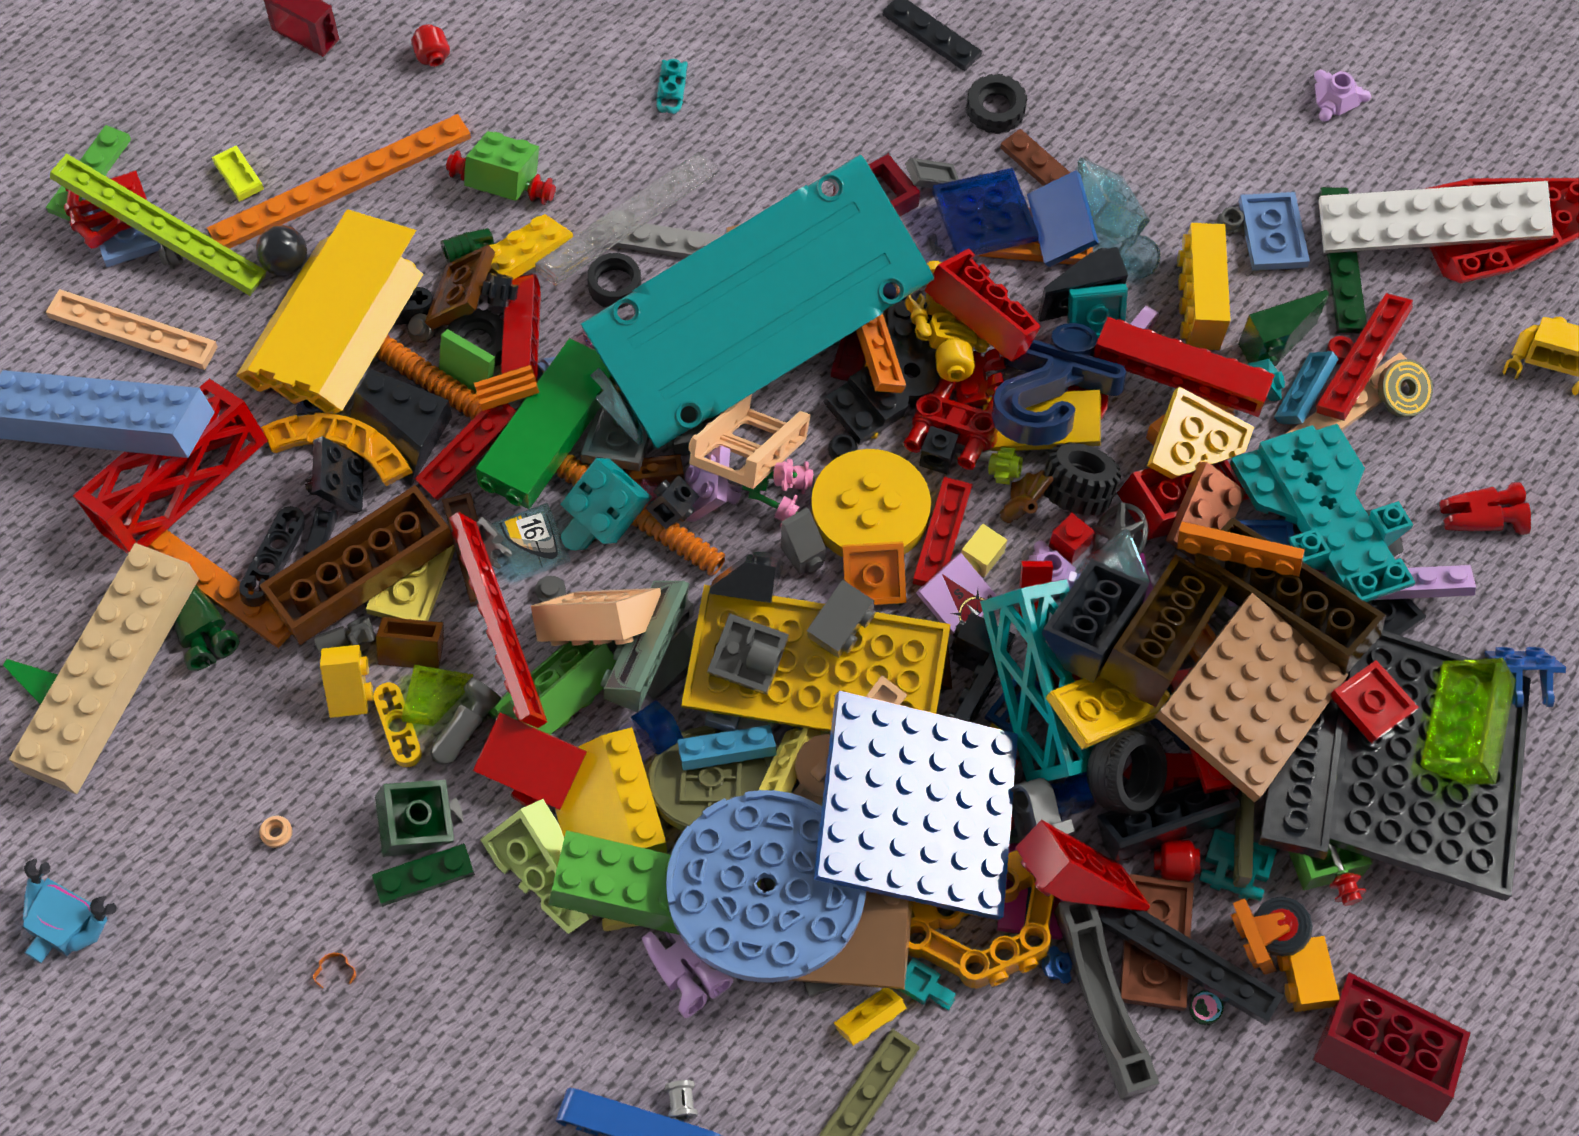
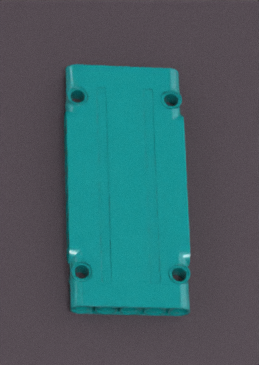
[581,154,934,449]

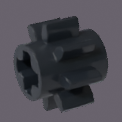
[481,274,518,307]

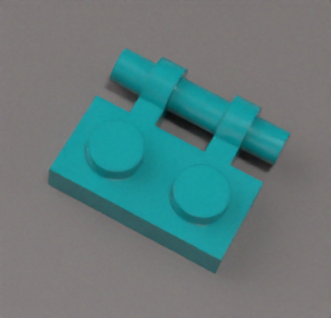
[1199,829,1277,902]

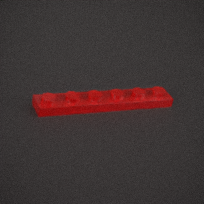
[1317,293,1413,421]

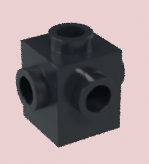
[646,475,700,529]

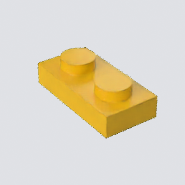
[834,988,906,1046]

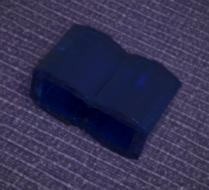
[1050,772,1096,821]

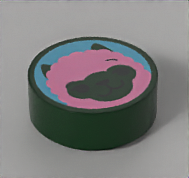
[1189,990,1224,1025]

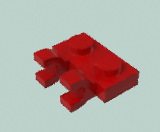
[956,348,1006,407]

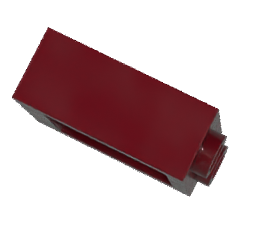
[264,0,339,57]
[833,154,920,217]

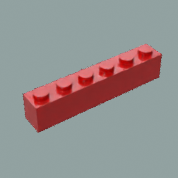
[1093,317,1275,417]

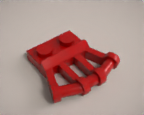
[64,170,148,249]

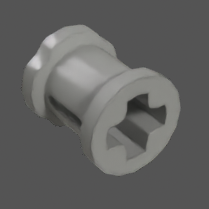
[665,1080,698,1121]

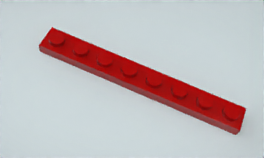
[449,512,548,728]

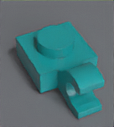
[898,958,956,1011]

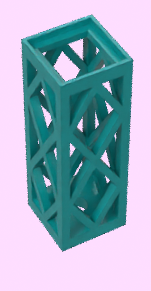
[980,579,1095,782]

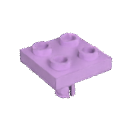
[685,445,742,522]

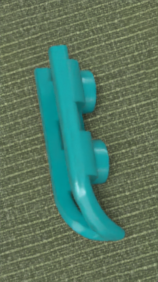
[656,59,688,114]

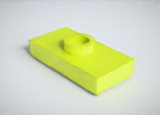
[212,145,264,202]

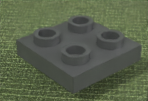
[707,614,789,695]

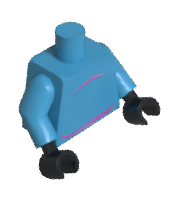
[22,858,117,963]

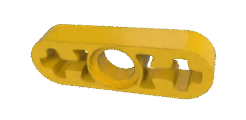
[373,682,422,768]

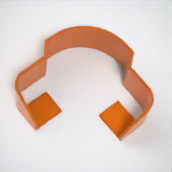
[313,952,357,988]

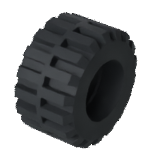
[1043,442,1122,516]

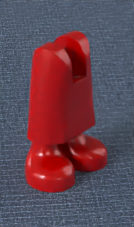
[1439,482,1531,535]

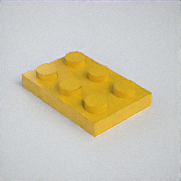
[489,214,576,281]

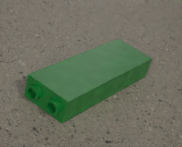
[476,338,616,510]

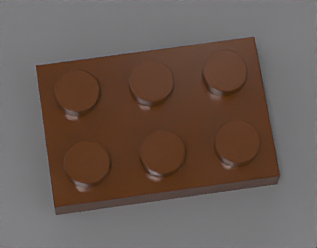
[425,245,495,330]

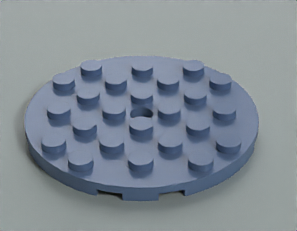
[666,790,866,982]

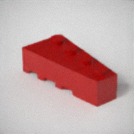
[924,248,1041,362]

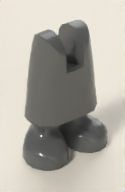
[430,677,502,764]

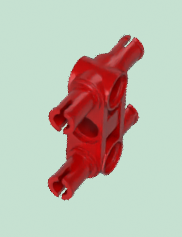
[903,377,998,470]

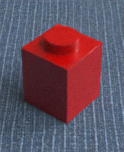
[1048,513,1095,564]

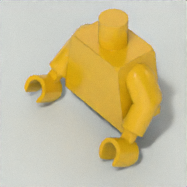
[1503,316,1579,396]

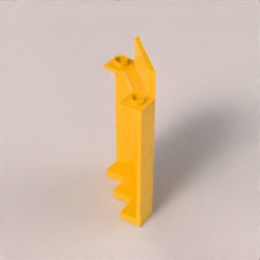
[236,209,423,414]

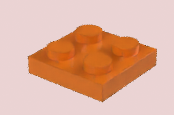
[842,541,906,605]

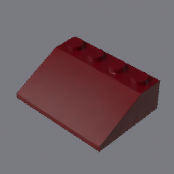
[1313,972,1471,1123]

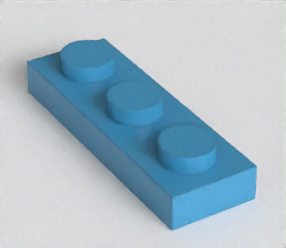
[1274,351,1338,424]
[677,725,776,771]

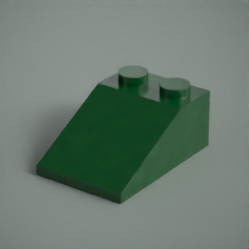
[1238,290,1329,367]

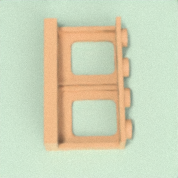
[688,394,810,489]

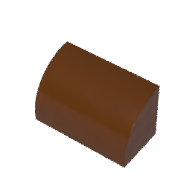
[376,617,444,670]

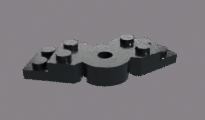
[823,300,940,445]

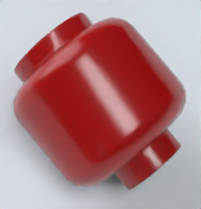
[411,24,450,67]
[1154,840,1200,882]

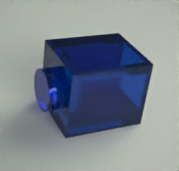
[630,701,684,755]

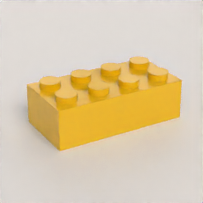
[1177,223,1231,350]

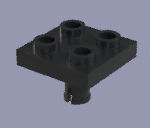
[305,436,364,513]

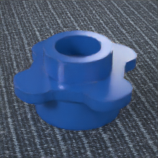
[1042,946,1072,984]

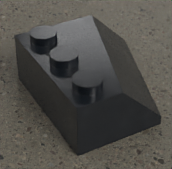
[350,369,452,486]

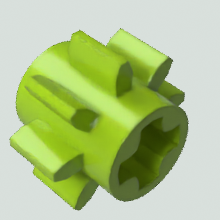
[988,447,1023,485]

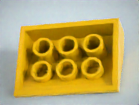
[554,727,667,854]

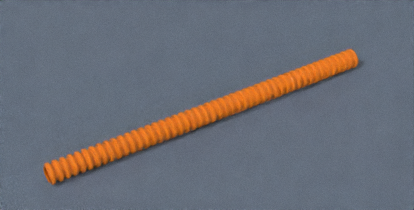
[375,335,725,576]

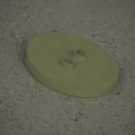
[648,726,772,831]

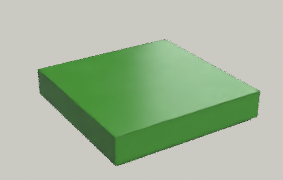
[439,329,495,398]

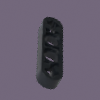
[239,506,305,607]

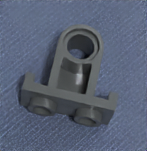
[1009,778,1074,844]

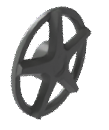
[1092,502,1148,569]

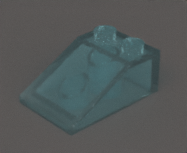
[1078,157,1150,247]

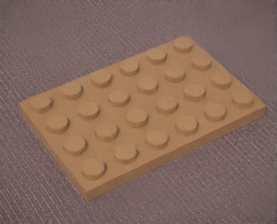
[1155,593,1348,802]

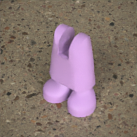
[642,931,733,1018]

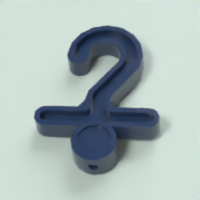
[992,323,1126,446]

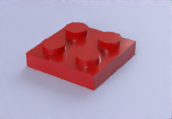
[1330,660,1419,743]

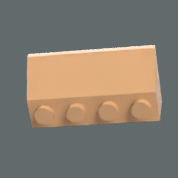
[531,588,661,646]

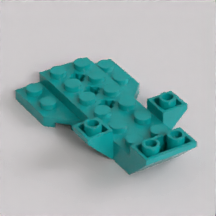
[1230,424,1416,602]

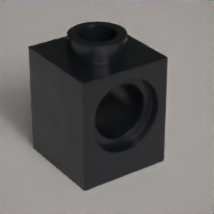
[919,426,958,475]

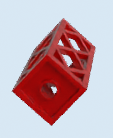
[73,378,268,554]

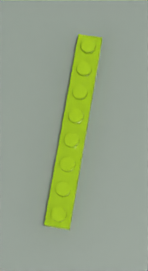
[50,153,266,296]

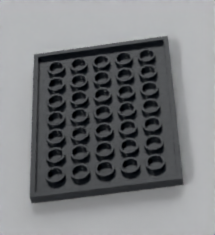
[1329,630,1531,901]

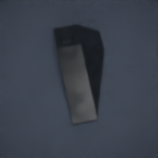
[709,551,784,603]

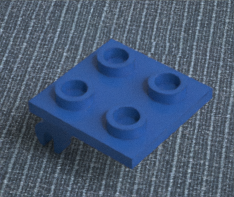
[1484,647,1566,707]

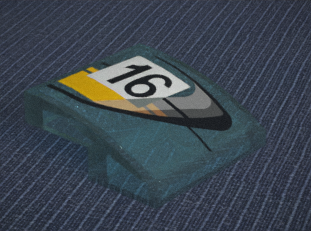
[590,368,643,446]
[491,503,571,583]

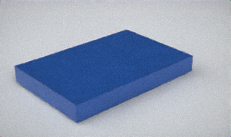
[1027,170,1099,267]

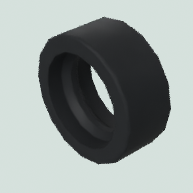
[587,253,641,309]

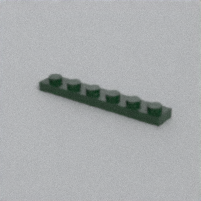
[1319,187,1367,333]

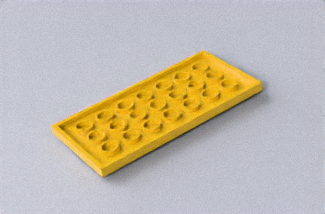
[681,585,951,732]

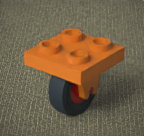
[1231,896,1313,975]

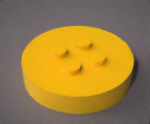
[811,449,931,557]

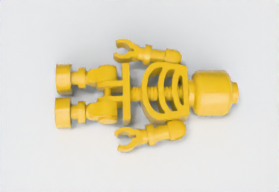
[905,261,990,382]

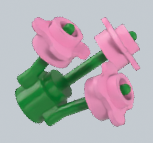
[742,459,815,527]

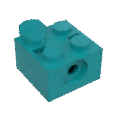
[560,458,652,551]

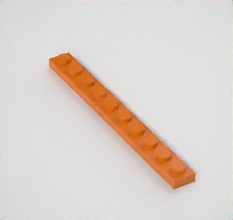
[207,114,471,249]

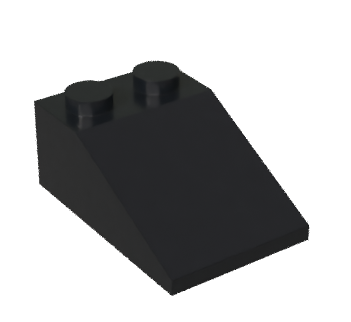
[1038,247,1128,322]

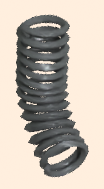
[929,234,945,256]

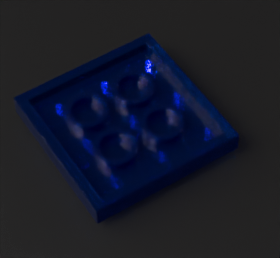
[932,168,1039,255]

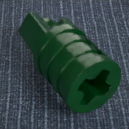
[441,228,494,264]

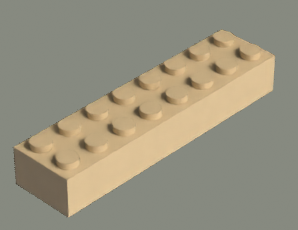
[9,543,199,795]

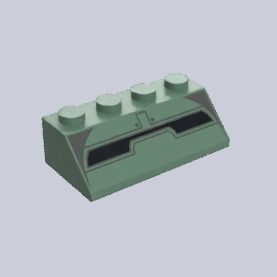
[601,581,690,713]

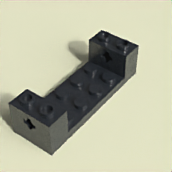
[948,612,1016,723]

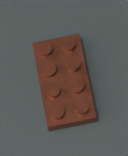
[1120,874,1194,1011]

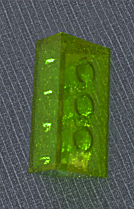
[1421,658,1516,785]

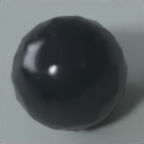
[256,225,307,276]

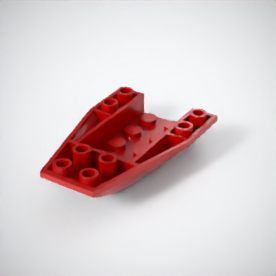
[1424,178,1579,283]

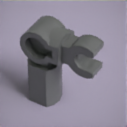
[314,617,376,656]

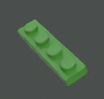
[46,125,131,221]

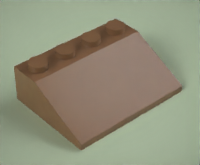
[787,891,913,989]

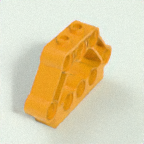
[908,850,1055,989]

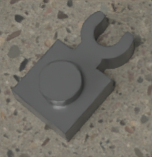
[477,517,512,569]

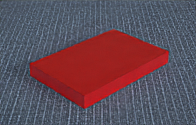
[473,712,587,810]

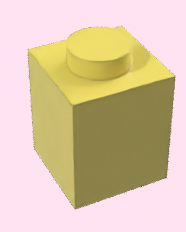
[961,524,1007,578]

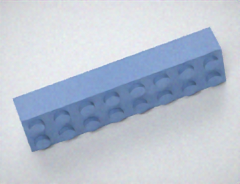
[0,370,215,458]

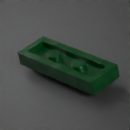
[372,843,475,907]

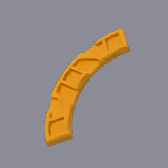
[261,413,413,486]

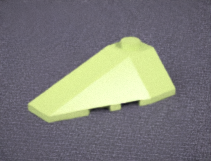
[480,799,593,934]

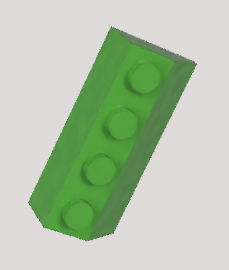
[488,641,617,735]

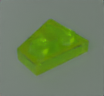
[402,665,474,726]

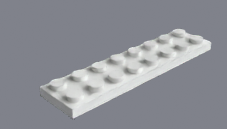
[1319,181,1553,253]

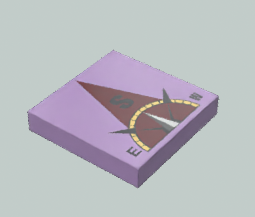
[916,553,996,638]

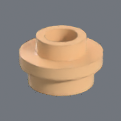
[259,816,292,848]

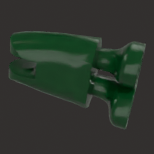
[173,585,240,671]

